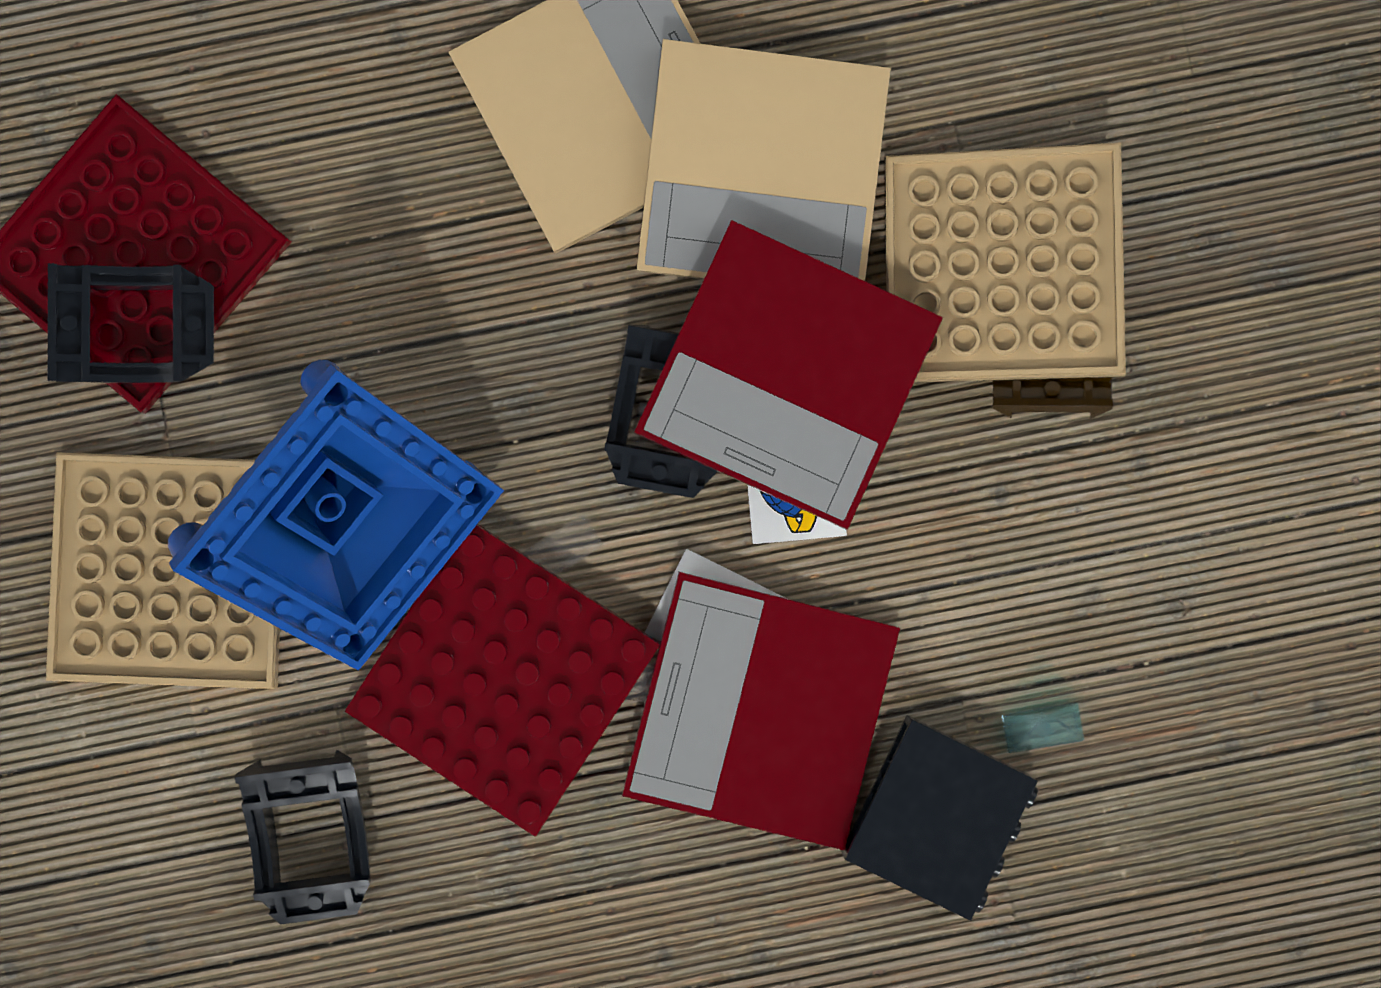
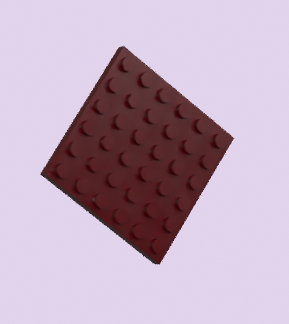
[344,524,660,837]

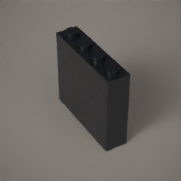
[841,715,1038,921]

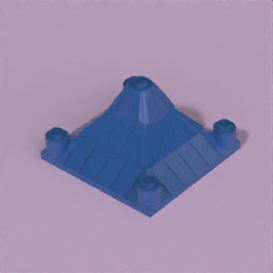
[168,360,504,671]

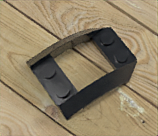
[47,263,214,383]
[604,324,718,498]
[234,750,371,925]

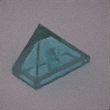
[1002,702,1084,753]

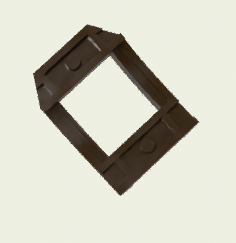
[993,377,1113,419]

